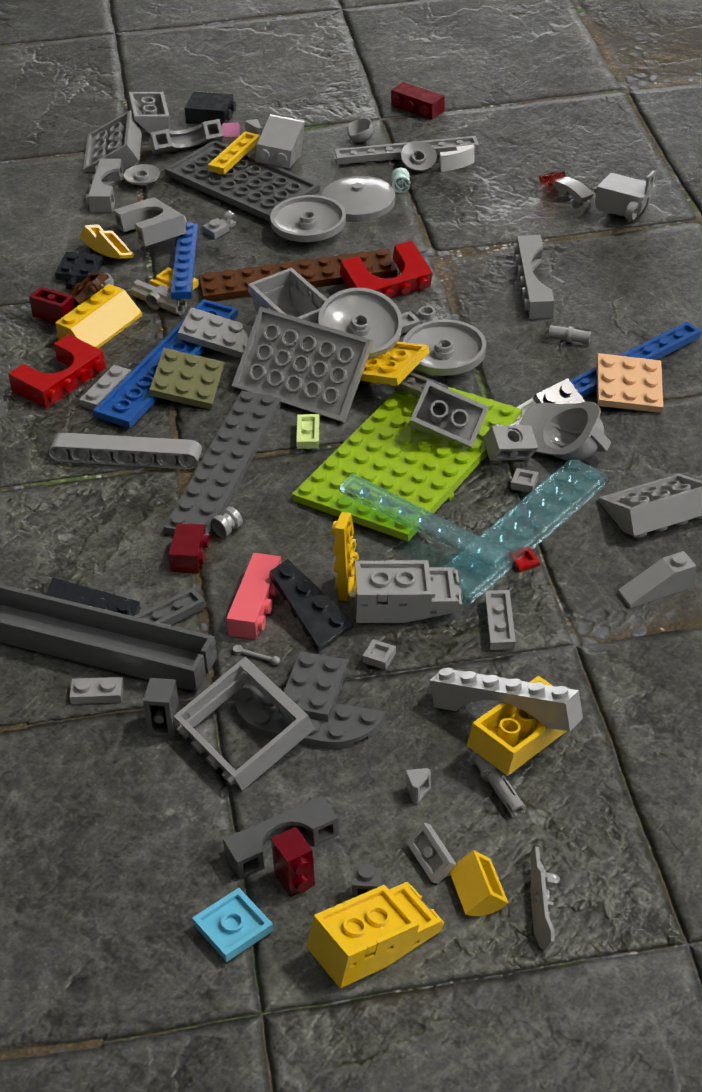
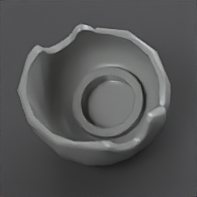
[347,118,374,143]

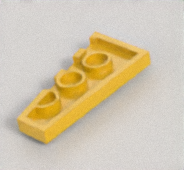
[332,512,359,601]

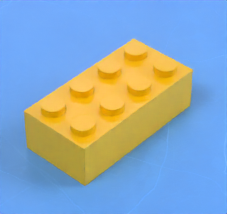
[467,676,567,776]

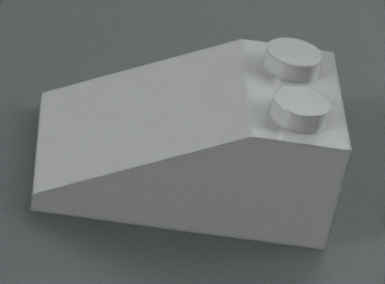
[408,380,489,448]

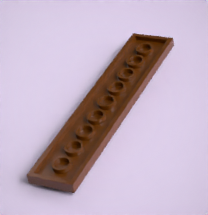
[199,249,397,302]

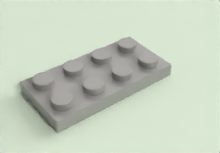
[177,307,252,358]

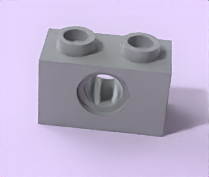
[483,424,538,461]

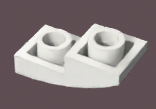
[440,145,475,172]

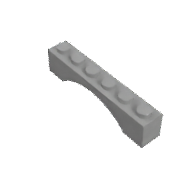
[514,235,554,319]
[429,668,583,732]

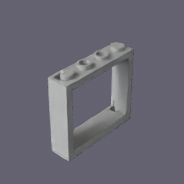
[174,657,315,791]

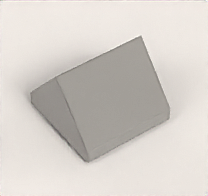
[406,768,431,805]

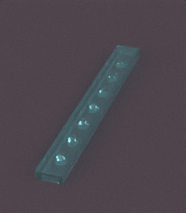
[339,473,510,570]

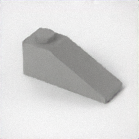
[618,551,696,608]

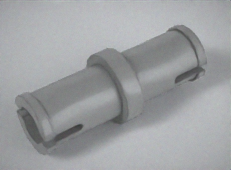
[548,325,591,345]

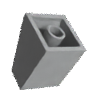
[255,114,305,168]

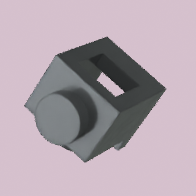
[352,864,383,898]

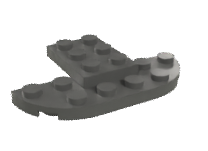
[235,651,386,749]

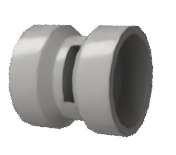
[210,506,243,538]

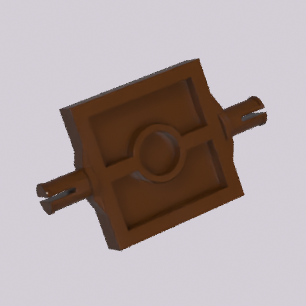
[69,272,108,305]

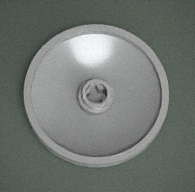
[322,176,395,221]
[270,195,346,242]
[318,288,403,359]
[403,320,486,376]

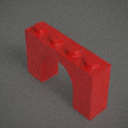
[340,240,433,299]
[8,334,106,409]

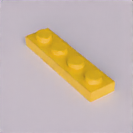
[208,131,260,175]

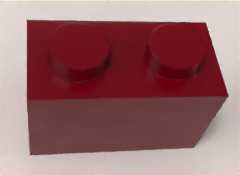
[29,287,75,324]
[168,523,210,573]
[271,827,315,897]

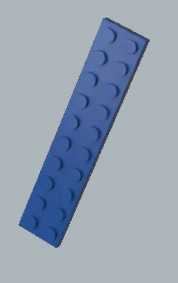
[93,299,239,428]

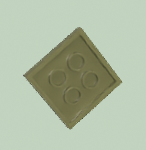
[149,348,225,410]

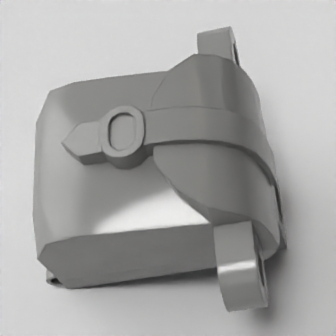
[594,170,657,221]

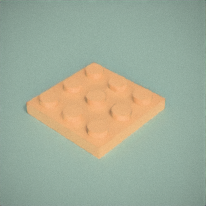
[596,353,663,413]

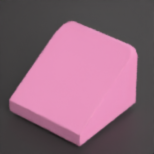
[222,122,240,137]

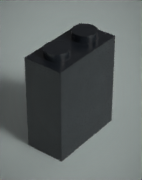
[184,91,236,126]

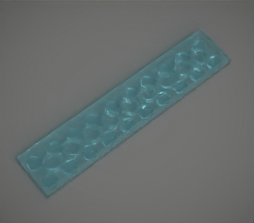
[444,460,609,605]

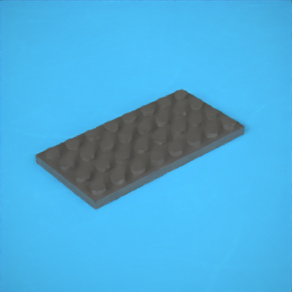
[165,140,320,222]

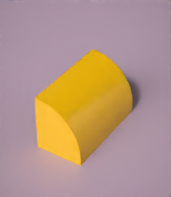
[450,850,508,916]

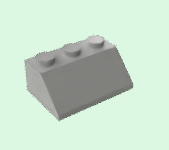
[129,92,169,134]

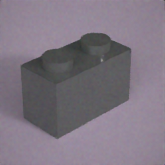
[143,678,180,738]

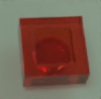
[539,171,566,186]

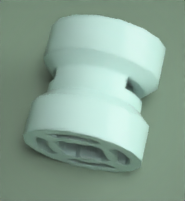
[391,168,410,193]

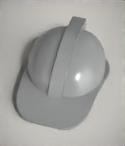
[519,402,611,461]

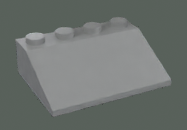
[83,110,142,173]
[598,474,702,538]

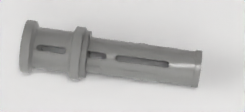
[470,751,527,818]

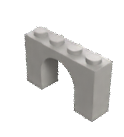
[113,197,187,246]

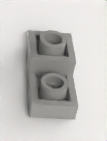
[552,177,594,203]

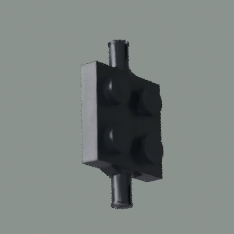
[55,247,104,290]

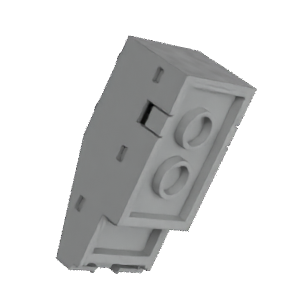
[353,560,463,623]

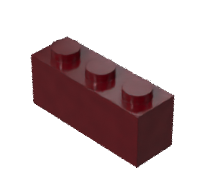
[391,82,445,120]

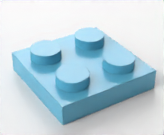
[192,888,274,962]

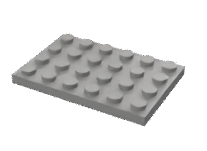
[232,307,374,423]

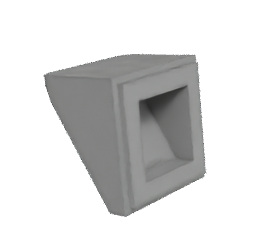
[245,119,261,136]

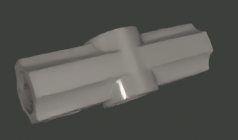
[130,279,187,315]

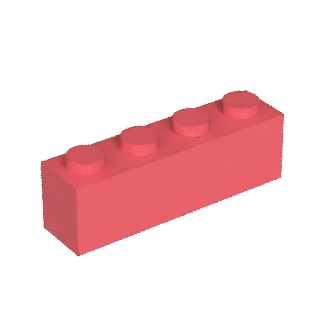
[226,553,282,640]

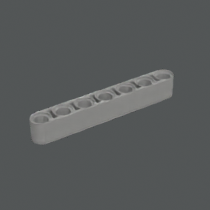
[49,433,202,469]

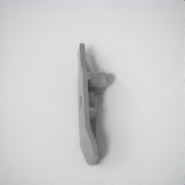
[530,846,560,950]

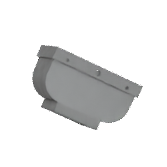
[248,268,327,324]

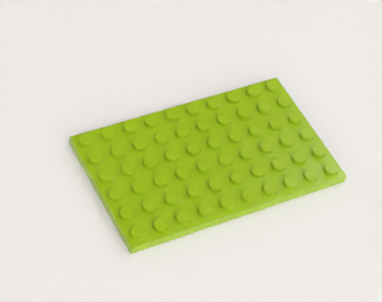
[292,387,523,541]

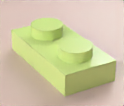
[296,414,320,449]

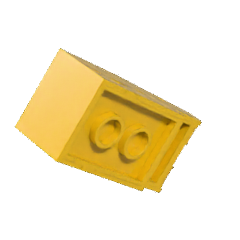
[306,882,445,989]

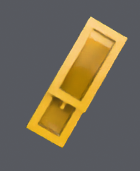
[79,225,134,259]

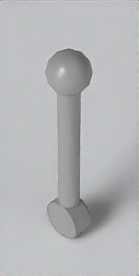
[233,645,281,666]

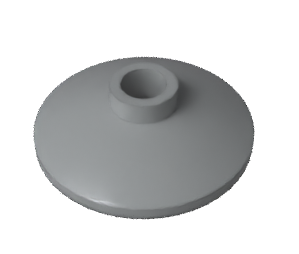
[401,141,437,171]
[124,164,160,186]

